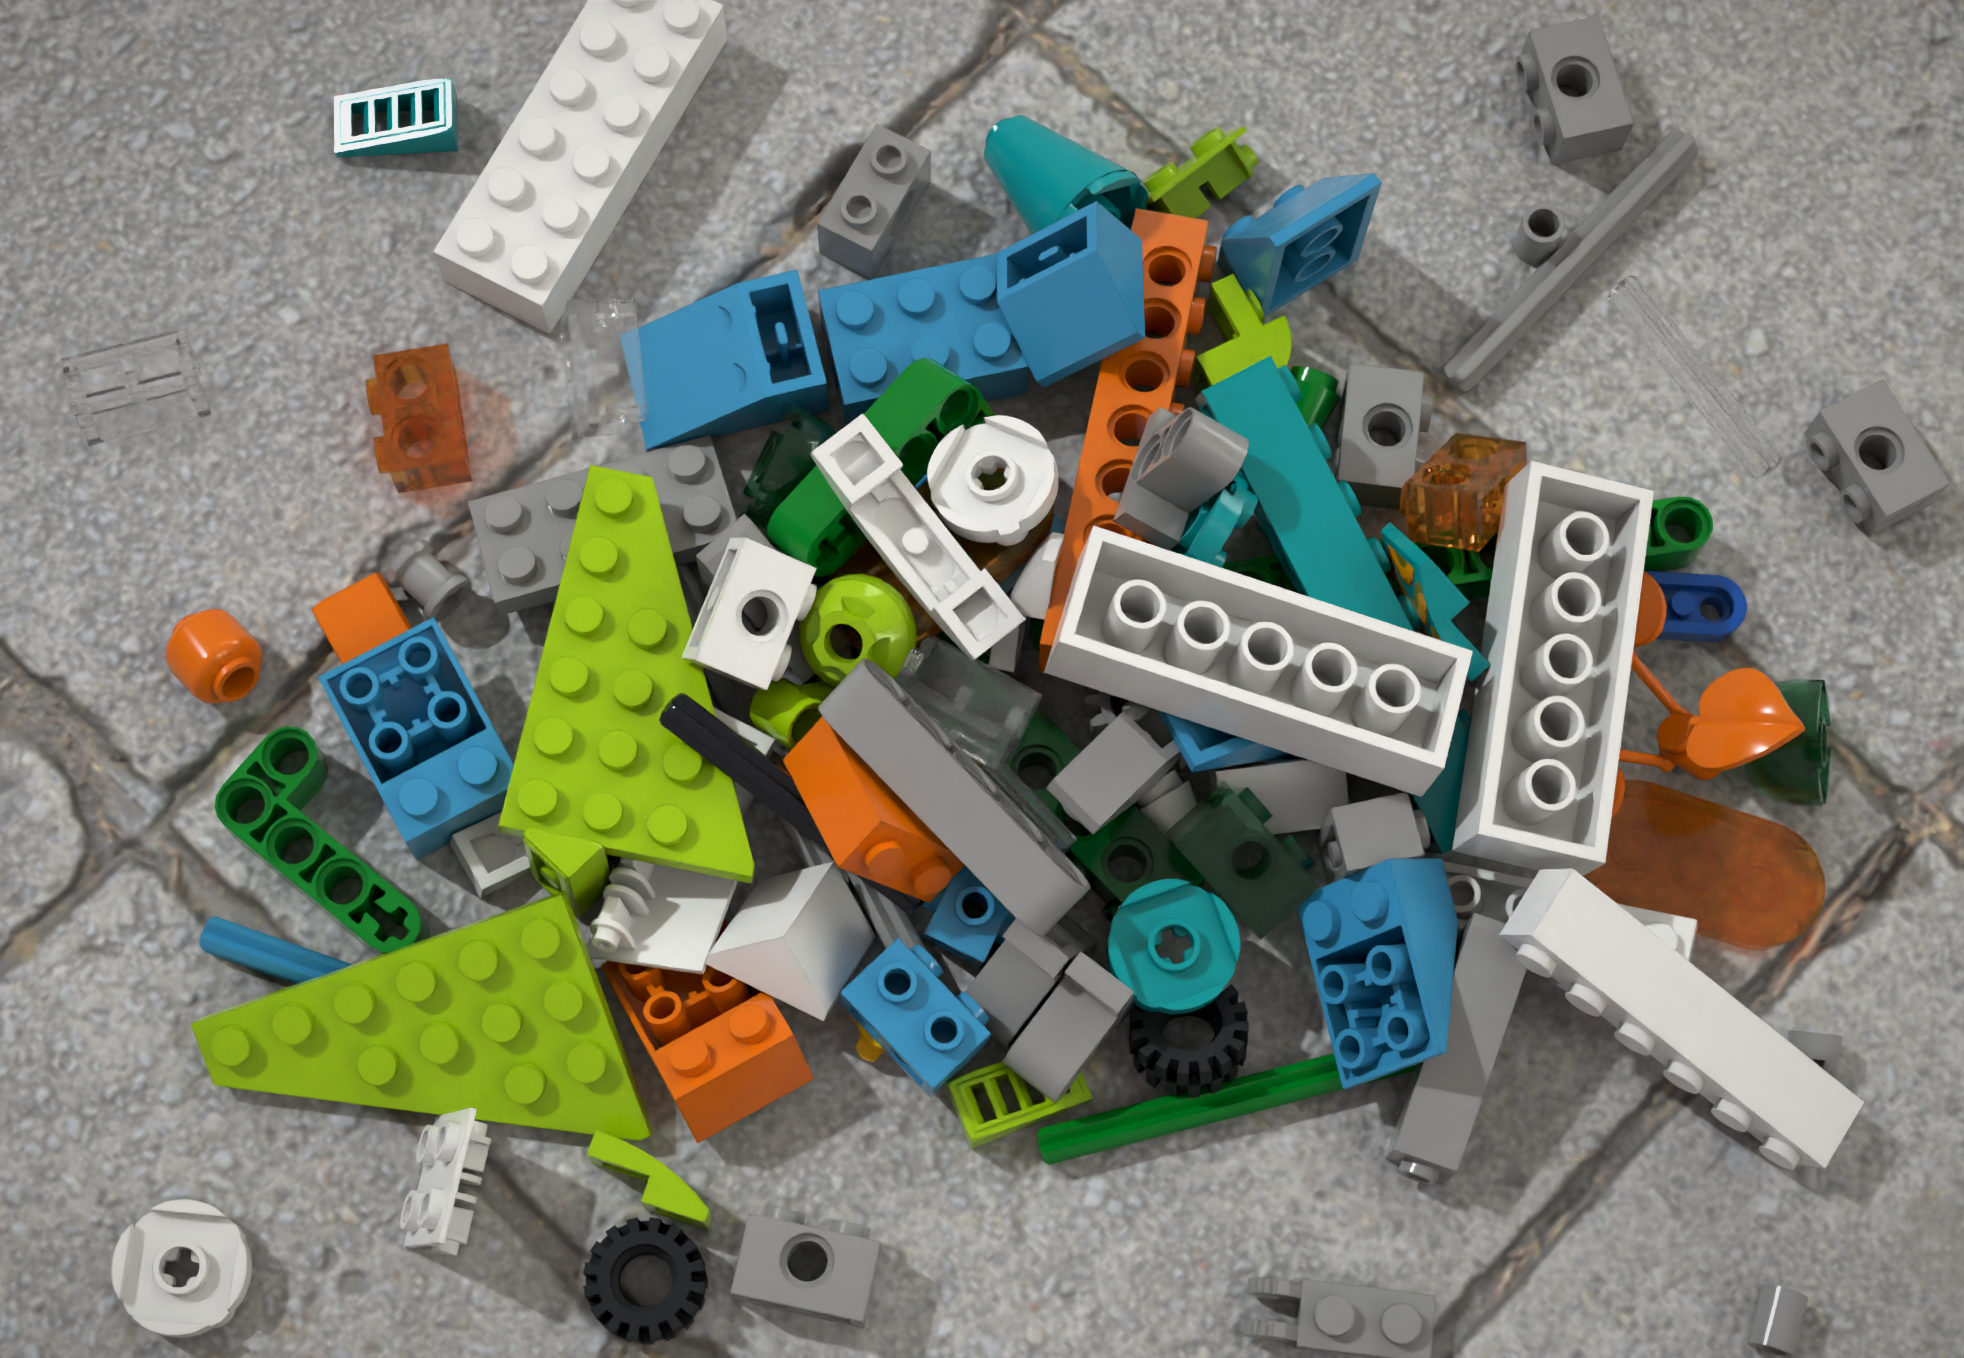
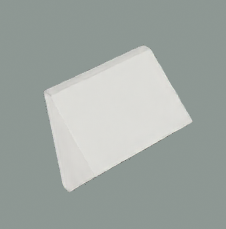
[705,861,875,1021]

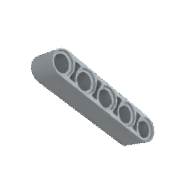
[818,658,1090,936]

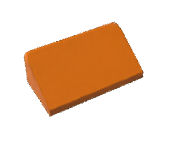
[312,572,412,664]

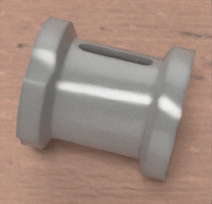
[385,539,471,622]

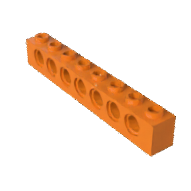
[1039,208,1217,673]

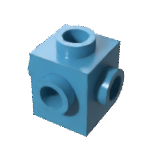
[922,866,1016,967]

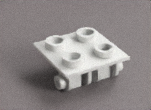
[586,857,738,975]
[400,1108,491,1256]

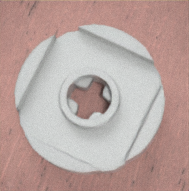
[927,415,1059,546]
[111,1199,252,1338]

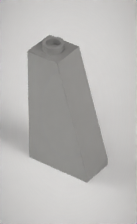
[1385,913,1527,1185]

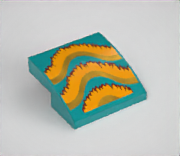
[1381,522,1491,682]

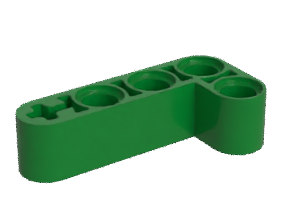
[767,357,995,577]
[214,726,430,956]

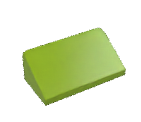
[522,827,611,918]

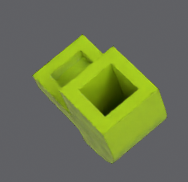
[1192,273,1292,393]

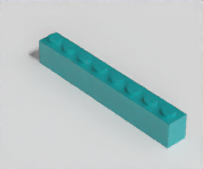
[1195,356,1471,854]

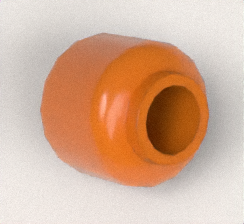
[165,609,263,704]

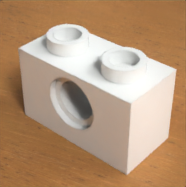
[681,537,817,690]

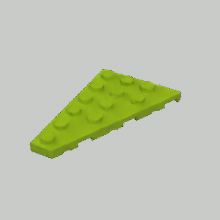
[191,891,654,1141]

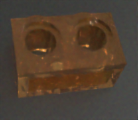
[365,343,473,493]
[1400,433,1527,552]

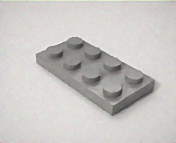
[468,435,737,616]

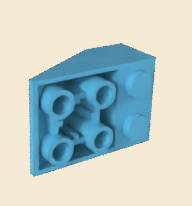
[619,269,829,452]
[318,617,514,861]
[1295,858,1458,1089]

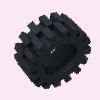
[1129,984,1249,1098]
[583,1217,708,1345]

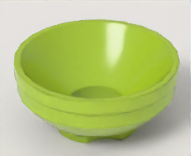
[799,574,917,688]

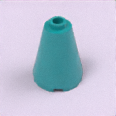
[984,115,1149,235]

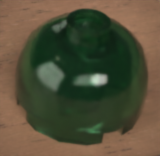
[737,403,836,529]
[1744,679,1831,807]

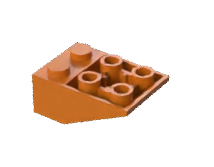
[600,919,814,1144]

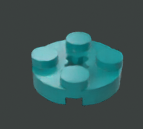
[1157,474,1258,568]
[1106,879,1241,1014]

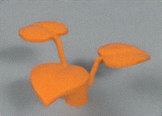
[1611,571,1805,819]

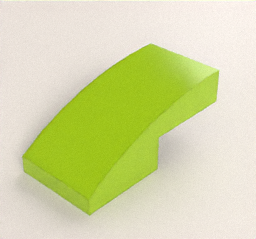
[586,1129,713,1231]

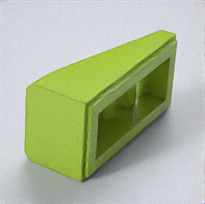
[946,1061,1093,1149]

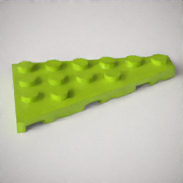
[498,465,755,884]

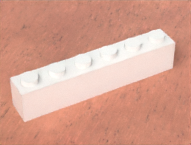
[1499,868,1864,1170]

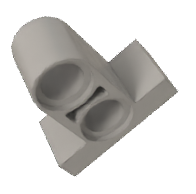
[1113,407,1249,550]
[965,914,1099,1048]
[1002,951,1134,1103]

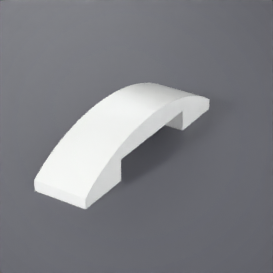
[810,414,1026,661]

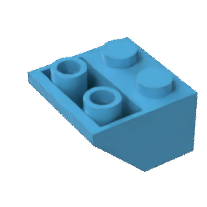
[997,201,1145,388]

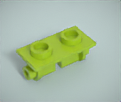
[1142,126,1259,218]

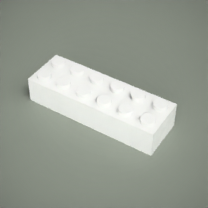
[433,0,728,334]
[1452,461,1654,876]
[1044,525,1473,797]

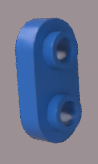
[1645,571,1747,642]

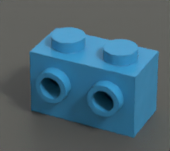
[839,938,991,1098]

